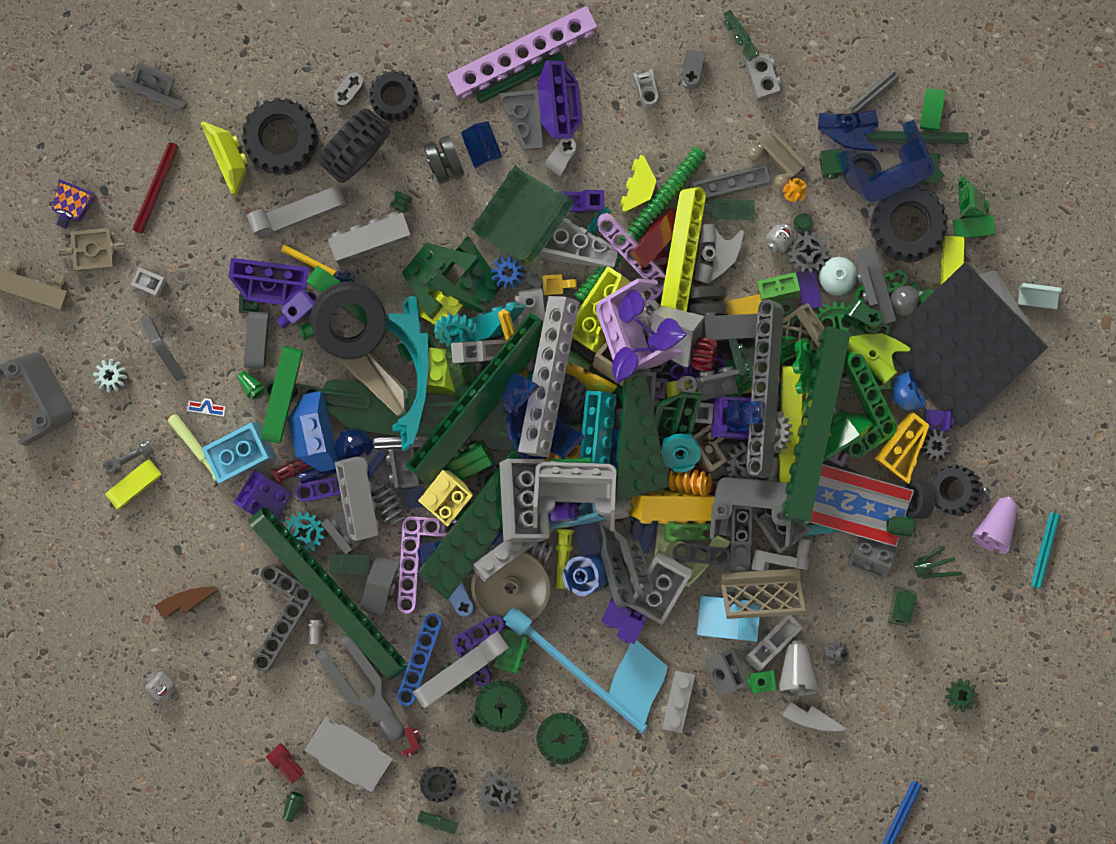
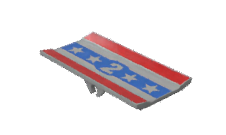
[810,464,914,547]

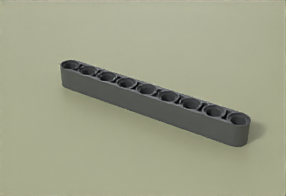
[747,299,783,478]

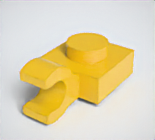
[542,274,577,296]

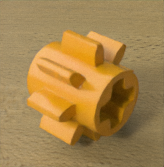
[782,178,808,202]

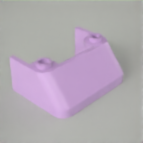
[596,279,682,372]

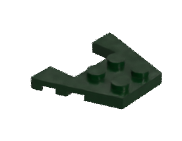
[427,235,502,313]
[402,242,480,319]

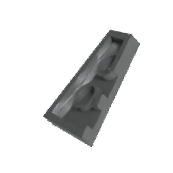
[499,90,543,150]

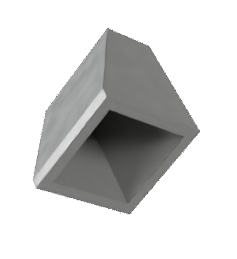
[647,305,704,367]

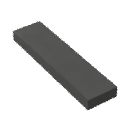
[691,164,772,200]

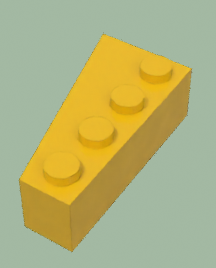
[630,491,714,524]

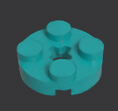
[661,434,701,472]

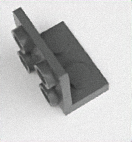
[694,366,740,401]
[321,508,368,555]
[847,536,899,580]

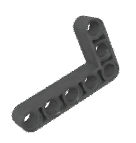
[253,565,313,671]

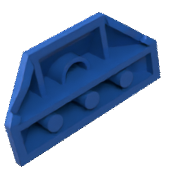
[287,391,338,472]

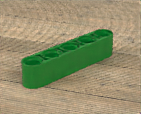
[306,265,388,334]
[261,346,303,444]

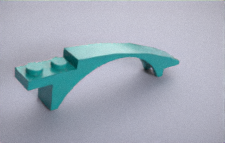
[386,296,429,451]

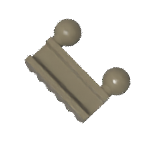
[747,131,806,190]

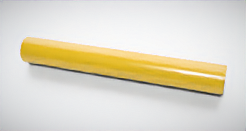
[281,244,336,277]

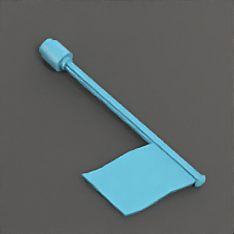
[503,607,667,733]

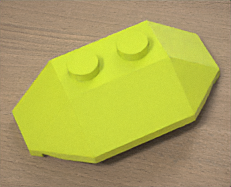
[200,122,248,197]

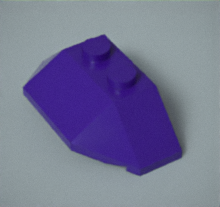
[537,61,582,139]
[228,258,309,305]

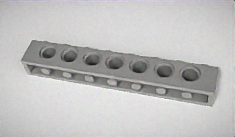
[518,296,579,457]

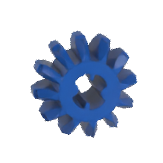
[491,256,525,290]

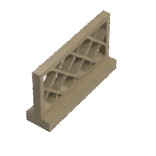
[782,303,845,374]
[720,569,806,619]

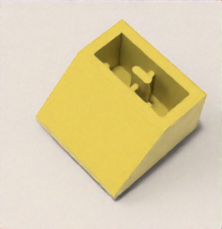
[418,470,473,526]

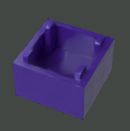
[711,396,751,440]

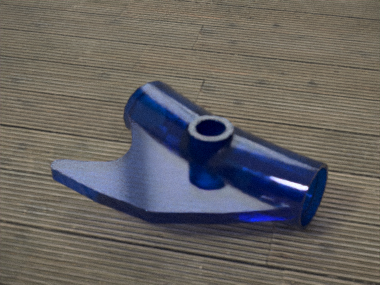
[818,110,879,151]

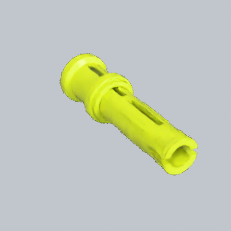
[555,529,574,589]

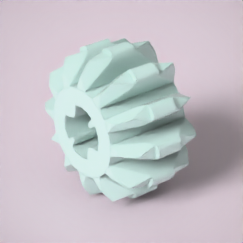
[93,359,127,393]

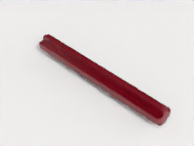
[133,142,178,234]

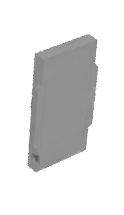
[304,716,393,792]

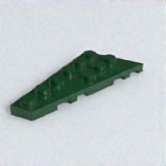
[615,370,669,502]

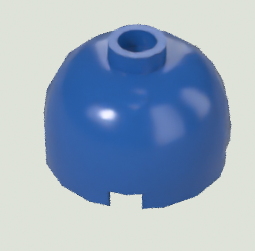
[890,371,926,411]

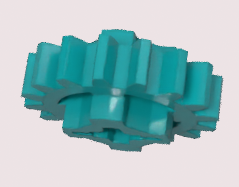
[434,313,478,347]
[285,512,325,552]

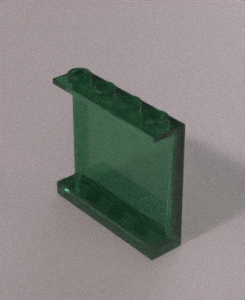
[471,165,574,267]

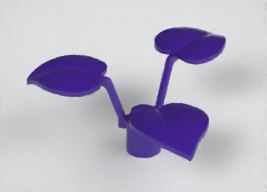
[612,290,687,384]

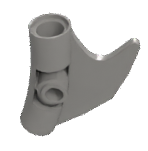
[692,224,744,285]

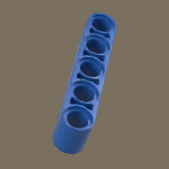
[397,613,442,706]

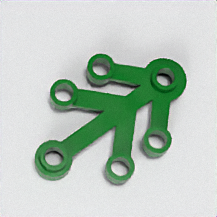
[793,338,816,408]

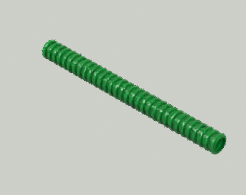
[574,147,707,304]

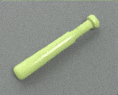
[168,414,216,481]

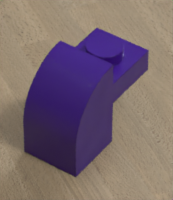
[559,190,605,214]

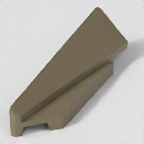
[338,353,408,417]

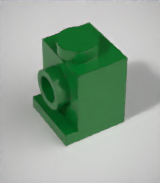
[746,670,777,693]

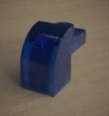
[726,399,764,431]

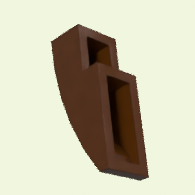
[155,587,218,619]

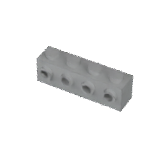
[515,288,545,371]
[335,457,379,541]

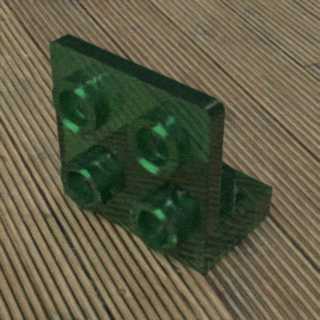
[729,338,769,384]

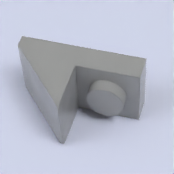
[131,267,167,298]

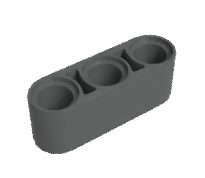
[244,311,269,369]

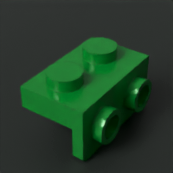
[494,629,531,674]

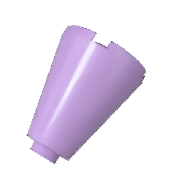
[972,497,1018,554]

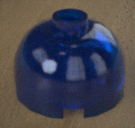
[335,429,374,461]

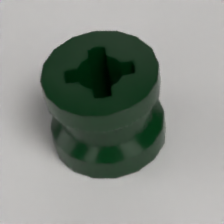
[389,191,413,213]

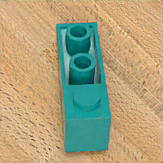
[471,302,526,341]

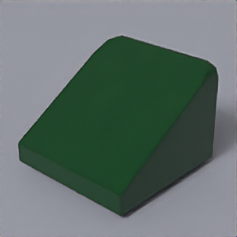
[239,293,260,314]

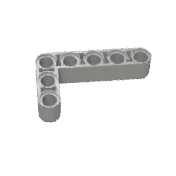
[246,186,347,239]
[413,631,509,709]

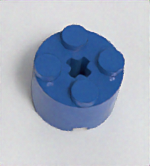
[562,554,608,596]

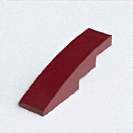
[630,207,676,268]

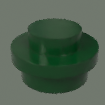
[793,214,813,233]

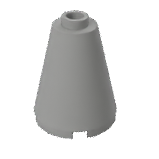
[779,641,818,696]

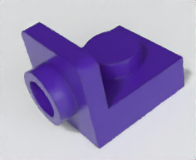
[924,409,954,432]

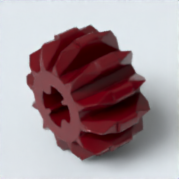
[691,337,718,371]

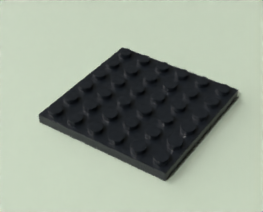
[888,262,1048,428]

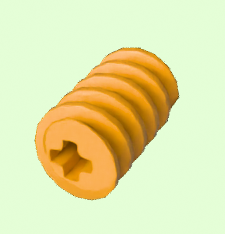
[668,468,712,496]

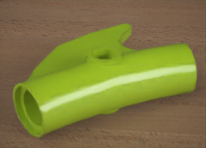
[847,333,910,384]

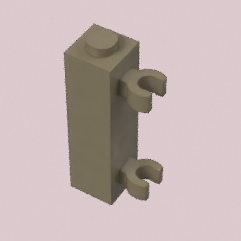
[0,259,70,312]

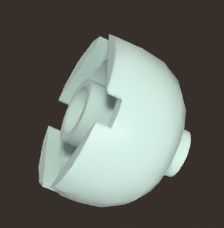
[818,257,858,296]

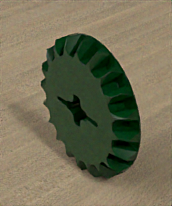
[475,680,527,732]
[537,713,588,764]

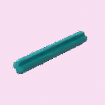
[1031,512,1060,589]

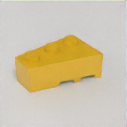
[873,412,929,484]

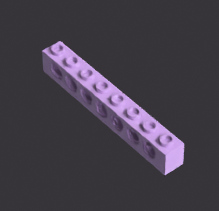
[447,6,597,99]

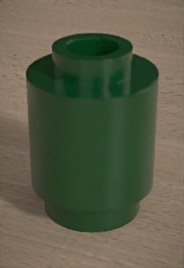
[886,516,917,537]

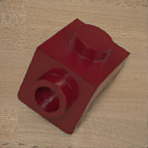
[400,726,421,758]

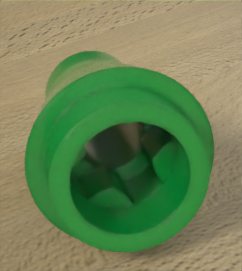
[236,370,264,400]

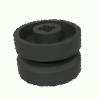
[423,135,465,185]
[686,286,728,316]

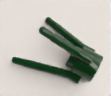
[914,546,963,580]

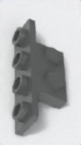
[110,62,187,110]
[856,245,896,325]

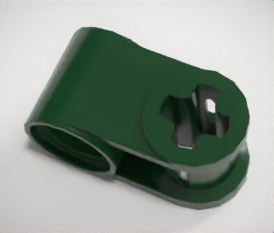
[844,300,883,334]

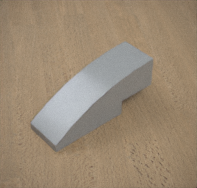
[451,340,506,363]
[744,615,803,672]
[781,702,845,731]

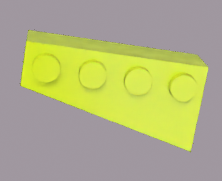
[572,266,631,353]

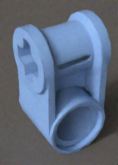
[448,582,474,617]

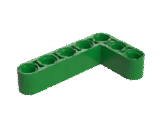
[842,350,897,458]

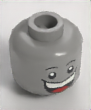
[766,224,795,253]
[145,671,175,701]

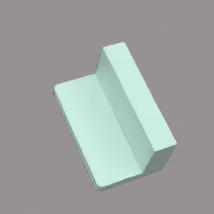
[1017,283,1062,310]

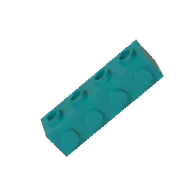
[580,391,616,464]

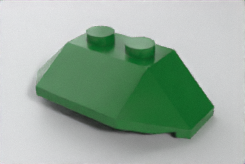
[823,411,874,461]

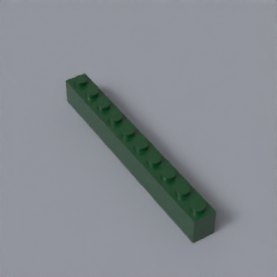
[405,312,543,485]
[781,326,851,525]

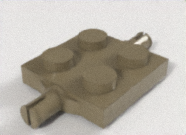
[58,228,126,271]

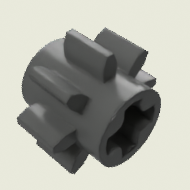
[824,641,849,666]

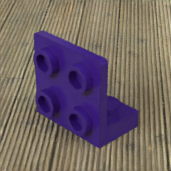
[233,469,292,518]

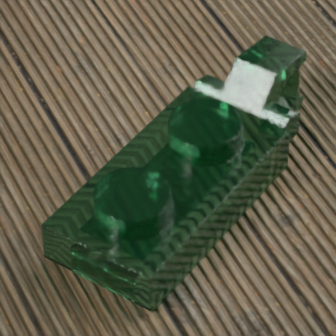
[723,10,759,61]
[703,199,755,221]

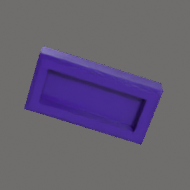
[796,269,822,309]

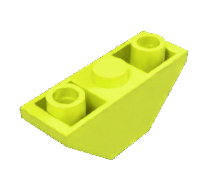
[619,155,657,214]

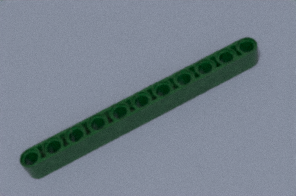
[249,507,407,680]

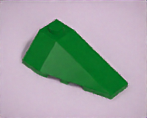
[958,176,989,218]

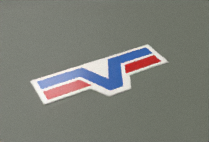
[187,398,225,416]

